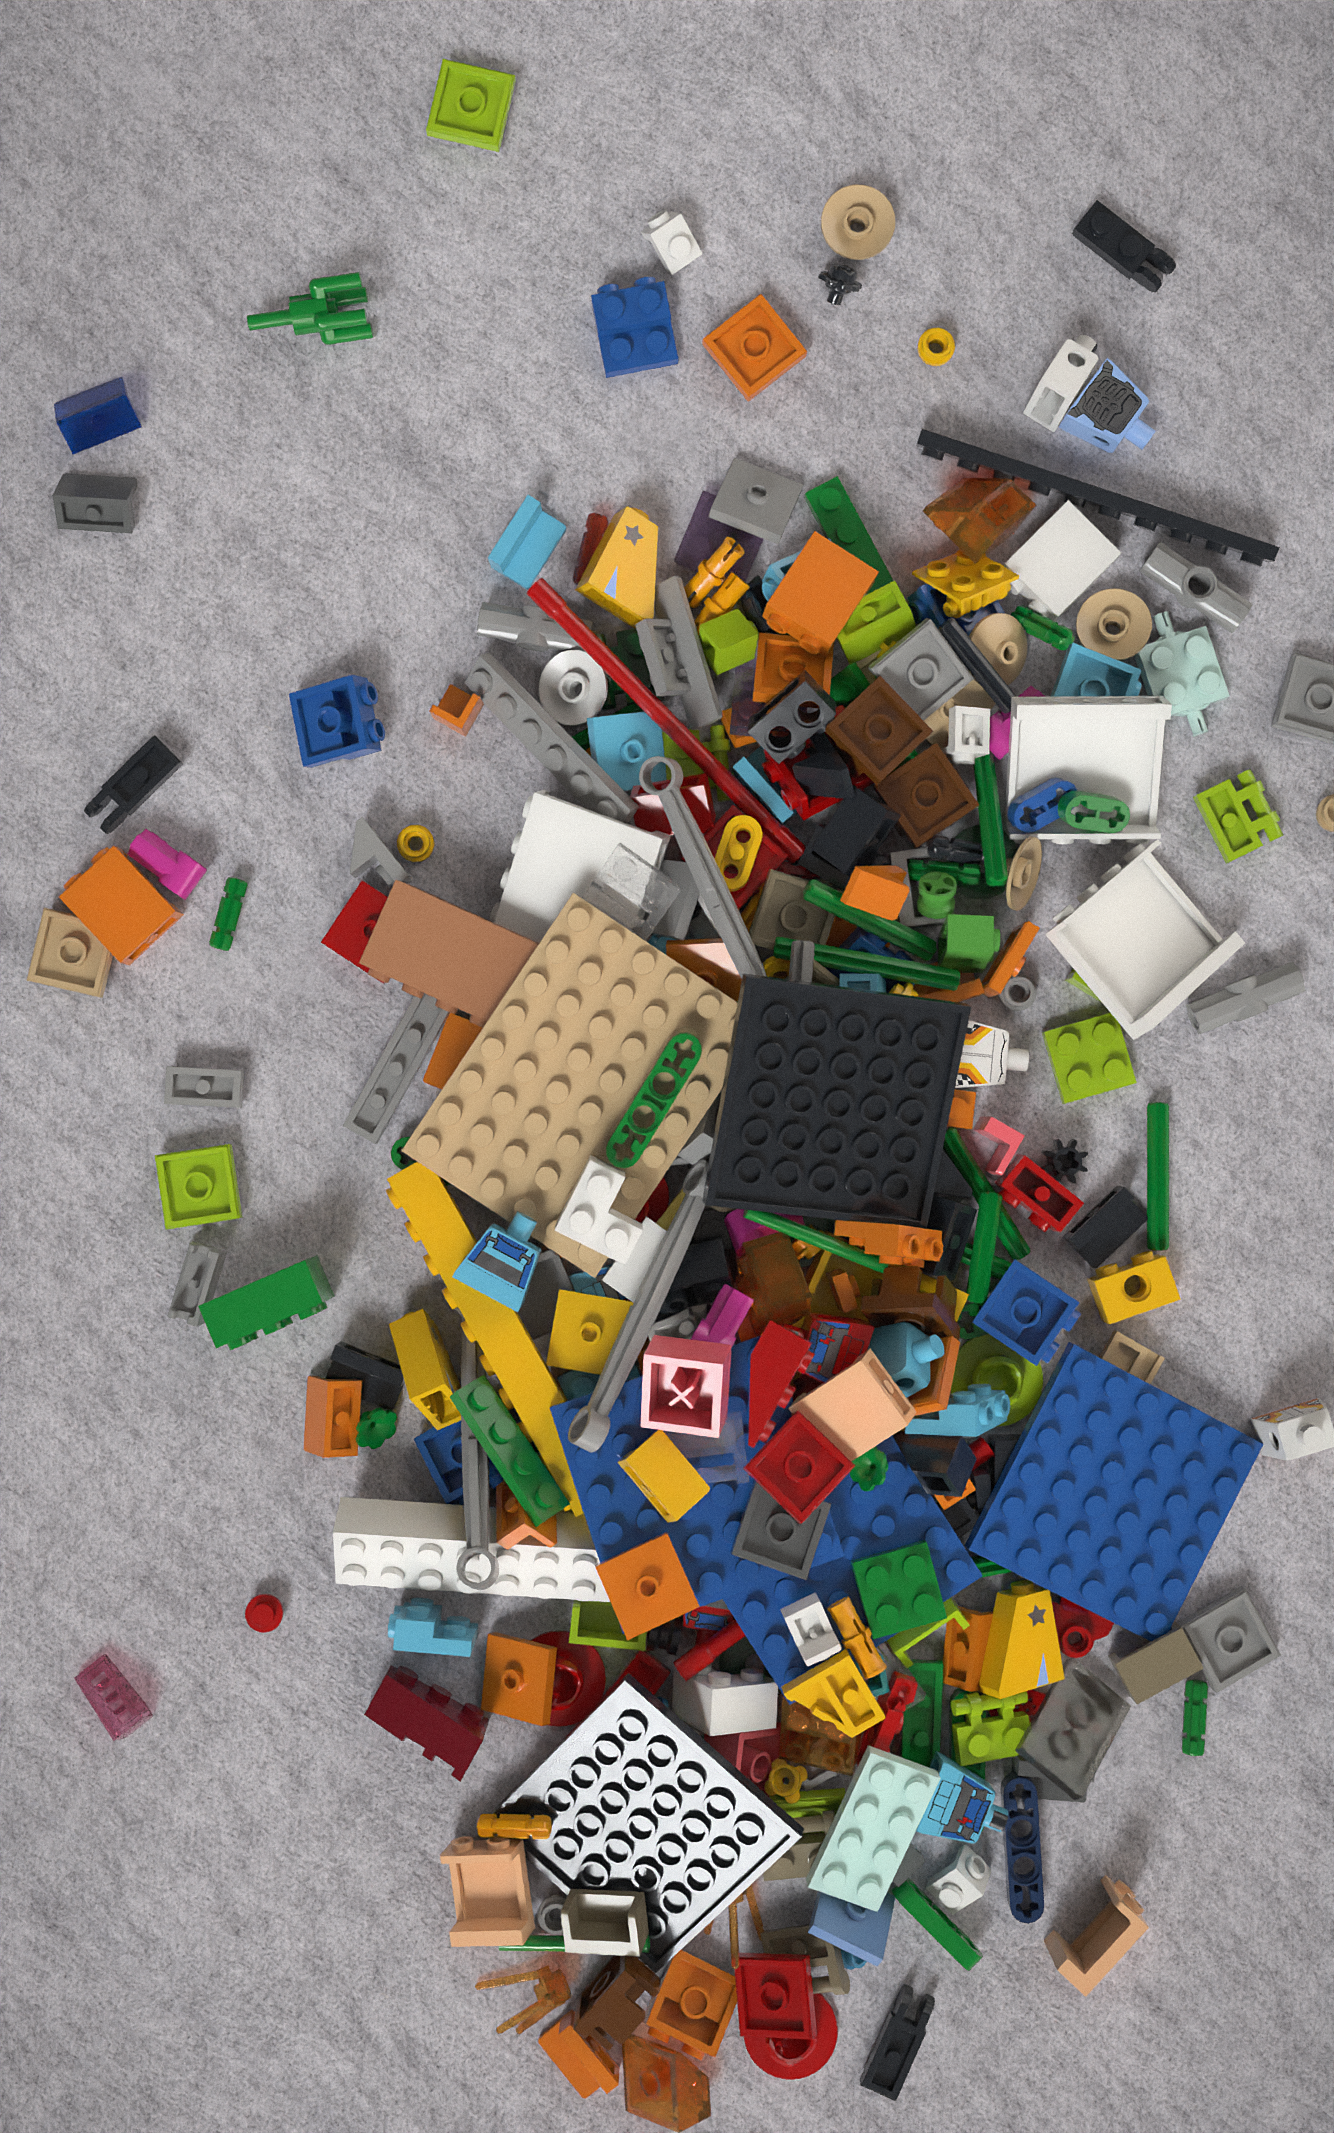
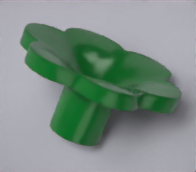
[356,1408,397,1449]
[850,1446,888,1491]

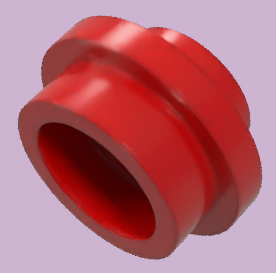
[245,1594,284,1633]

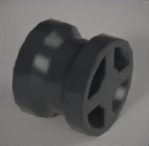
[646,1617,683,1656]

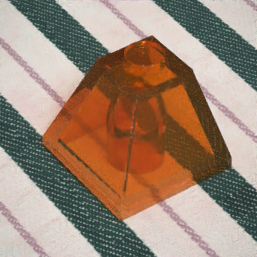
[622,2034,711,2133]

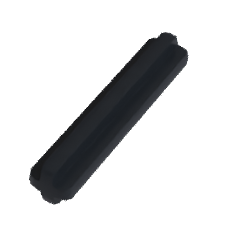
[938,618,1017,714]

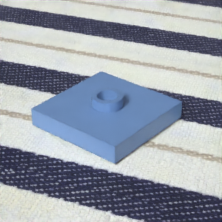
[808,1891,895,1967]

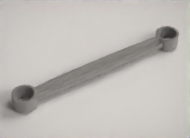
[639,756,767,979]
[568,1160,709,1453]
[455,1307,500,1590]

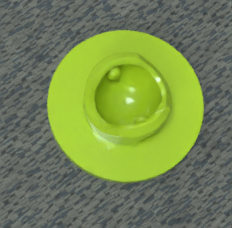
[951,1334,1043,1426]

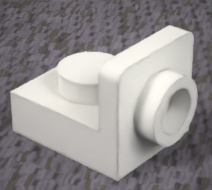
[941,706,990,765]

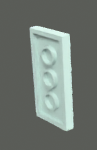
[806,1745,941,1912]

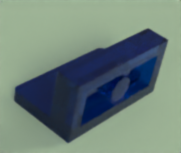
[54,377,142,455]

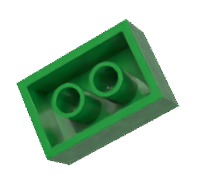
[198,1255,335,1351]

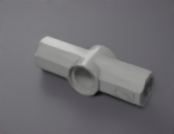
[1139,542,1253,633]
[477,602,593,652]
[1186,962,1305,1034]

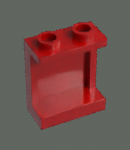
[762,705,874,821]

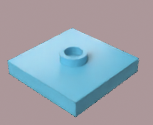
[587,712,667,791]

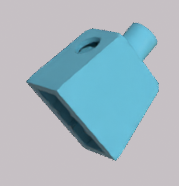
[867,1322,944,1398]

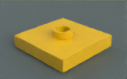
[546,1289,634,1375]

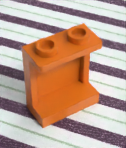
[762,531,879,657]
[59,846,184,966]

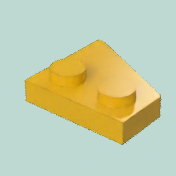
[781,1649,886,1738]

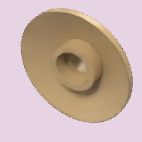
[821,184,895,260]
[1076,588,1152,661]
[968,613,1027,685]
[1006,836,1042,911]

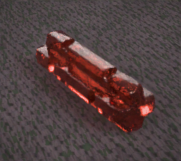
[572,513,608,585]

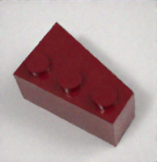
[364,1665,489,1782]

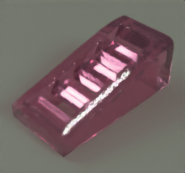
[74,1654,153,1741]

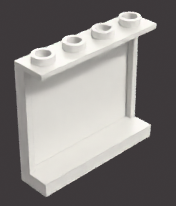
[1004,696,1172,844]
[489,790,671,943]
[1045,839,1245,1040]

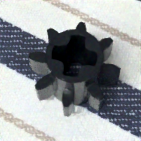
[1041,1139,1088,1184]

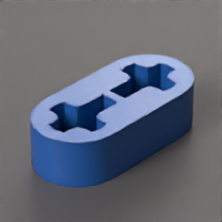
[1007,778,1078,833]

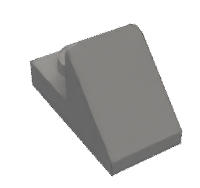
[350,817,413,886]

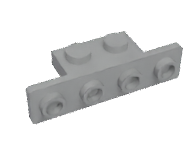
[635,576,722,730]

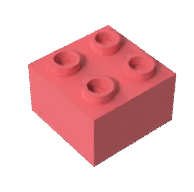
[641,1335,732,1438]

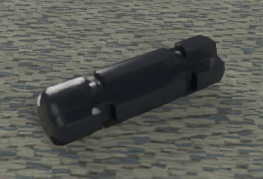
[927,835,985,866]

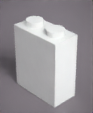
[1003,500,1121,621]

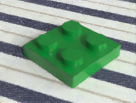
[850,1540,947,1639]

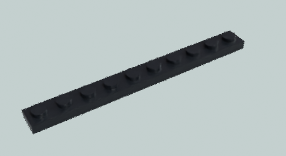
[916,429,1280,567]

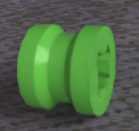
[917,872,957,919]

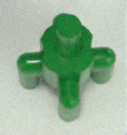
[247,272,374,345]

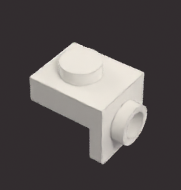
[641,210,702,275]
[780,1593,842,1666]
[926,1845,991,1915]

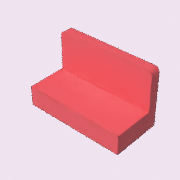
[973,1116,1025,1176]

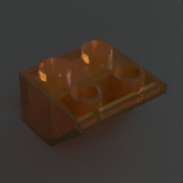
[922,477,1037,564]
[735,1232,812,1335]
[779,1695,863,1776]

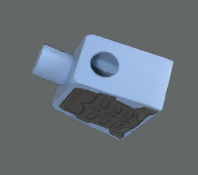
[1059,358,1156,453]

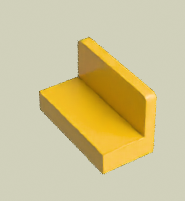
[618,1430,710,1523]

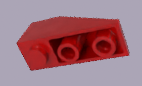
[748,1320,815,1448]

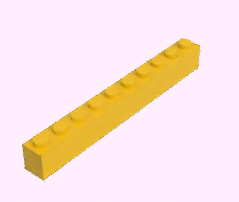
[386,1162,584,1517]

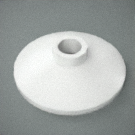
[539,650,608,726]

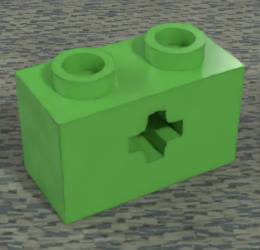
[937,914,1000,974]

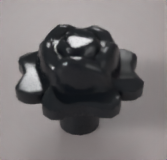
[818,263,862,305]

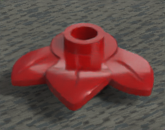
[1052,1596,1114,1658]

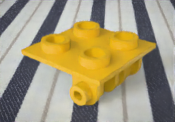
[912,547,1019,618]

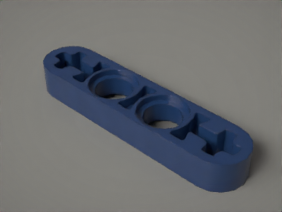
[1000,1771,1044,1924]

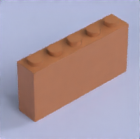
[359,880,539,1028]

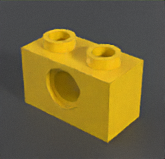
[1087,1250,1181,1324]

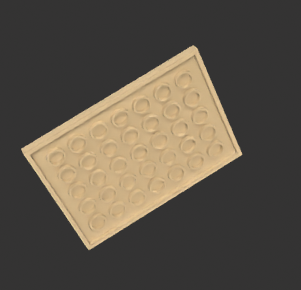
[402,893,738,1278]

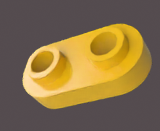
[715,815,762,891]

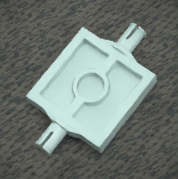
[1134,611,1230,737]

